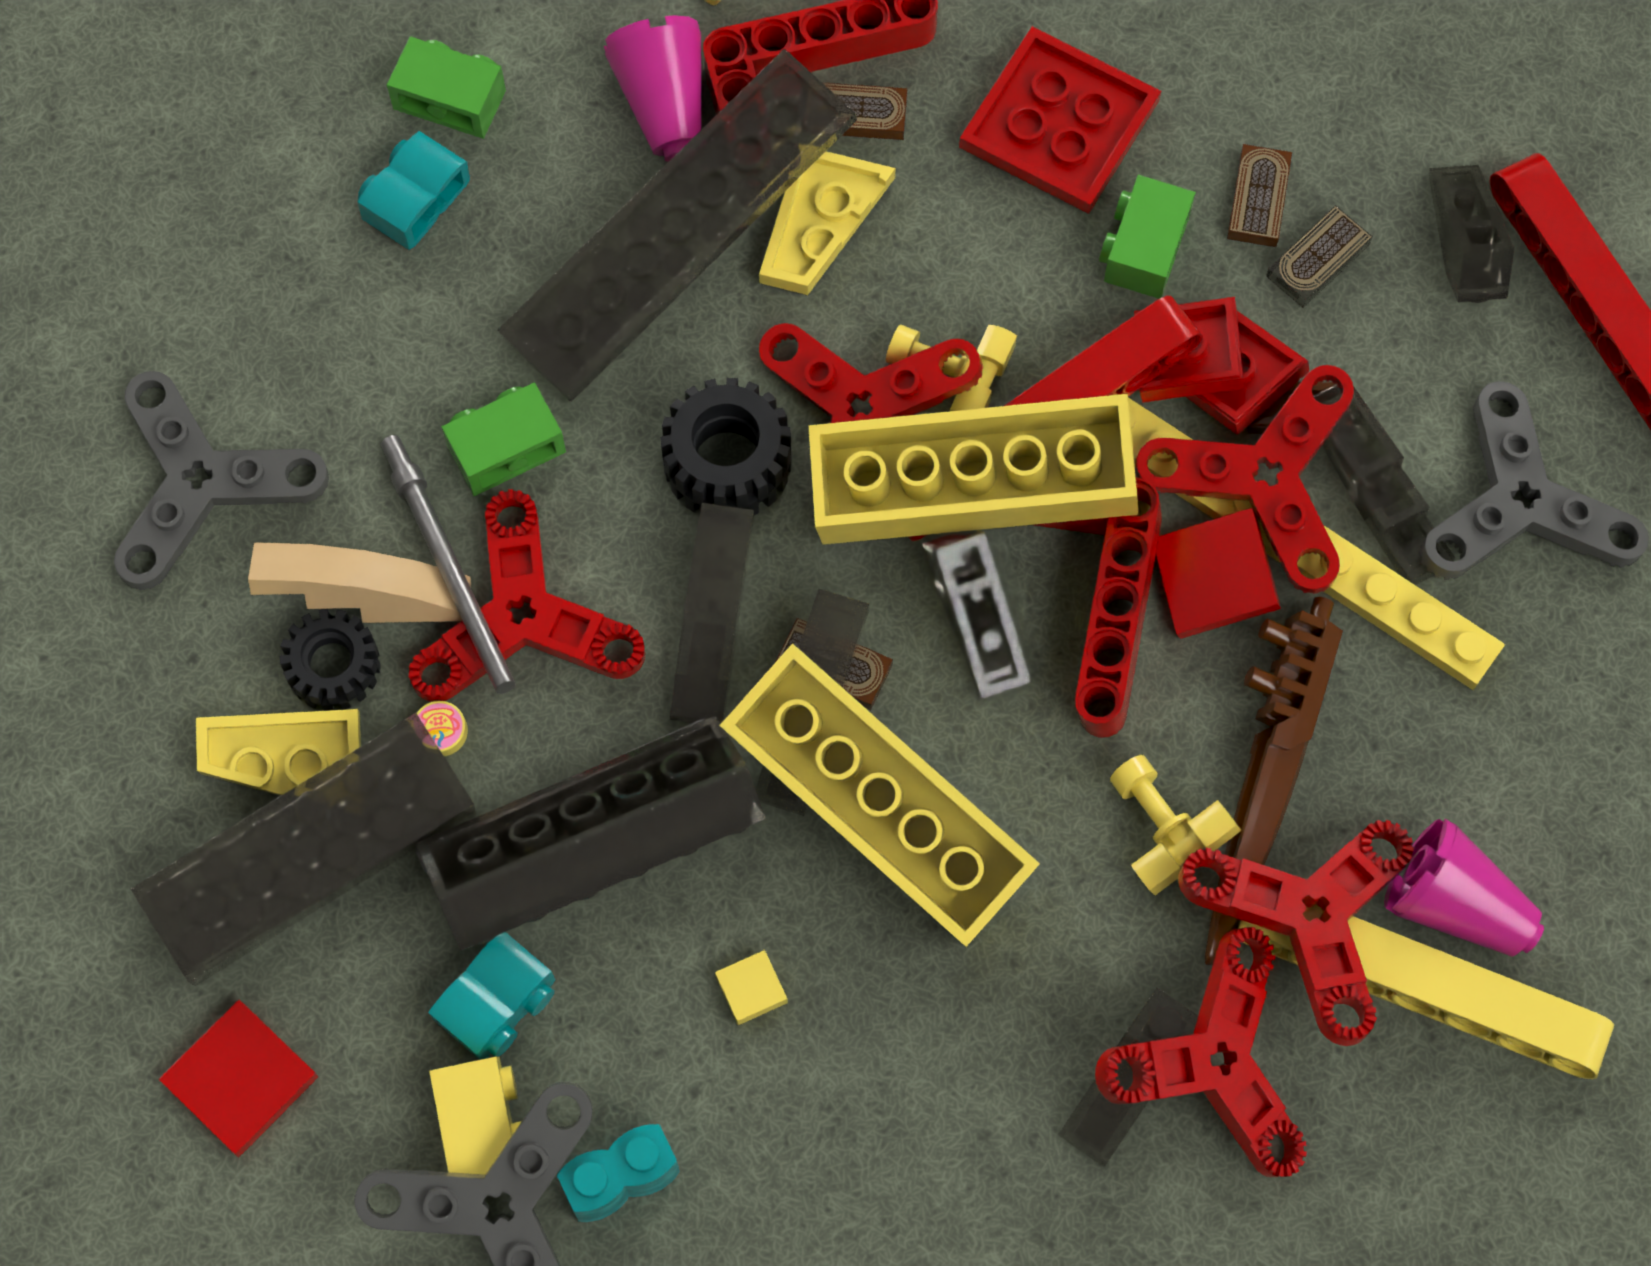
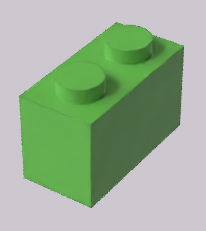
[387,36,506,139]
[1099,175,1196,299]
[441,382,566,496]

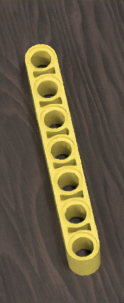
[1238,905,1614,1079]

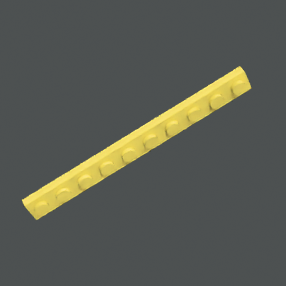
[1128,397,1505,690]

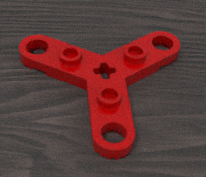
[759,323,984,423]
[1136,365,1354,594]
[409,489,646,702]
[1178,820,1414,1046]
[1095,927,1307,1177]

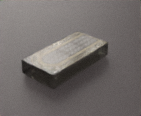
[1266,205,1373,308]

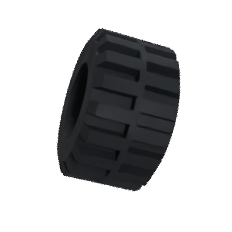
[660,378,792,521]

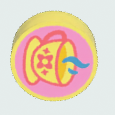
[412,701,468,757]

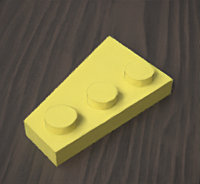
[759,145,896,295]
[196,709,363,817]

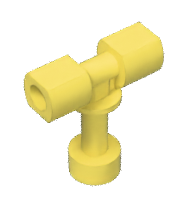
[886,324,1017,411]
[1110,755,1242,895]

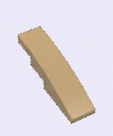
[248,543,471,623]

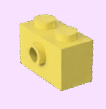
[429,1057,521,1175]

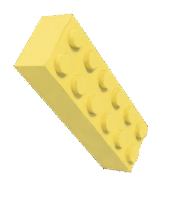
[808,394,1138,545]
[719,644,1040,947]

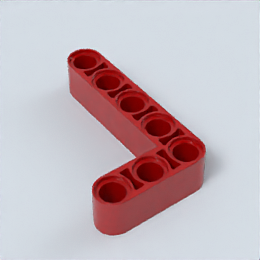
[703,0,938,174]
[1034,477,1162,738]

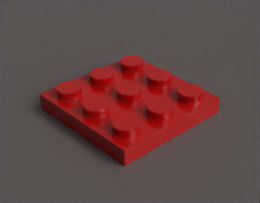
[959,26,1161,214]

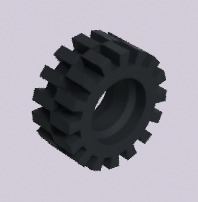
[279,608,381,711]

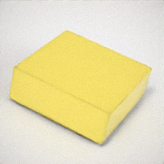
[715,950,788,1025]

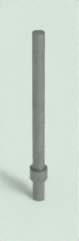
[381,435,516,694]

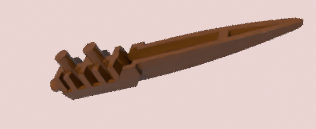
[1205,597,1343,965]

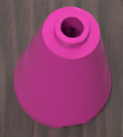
[604,15,701,162]
[1384,818,1544,957]

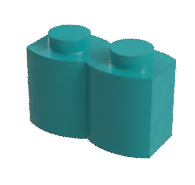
[357,131,470,250]
[428,930,556,1060]
[557,1124,680,1222]

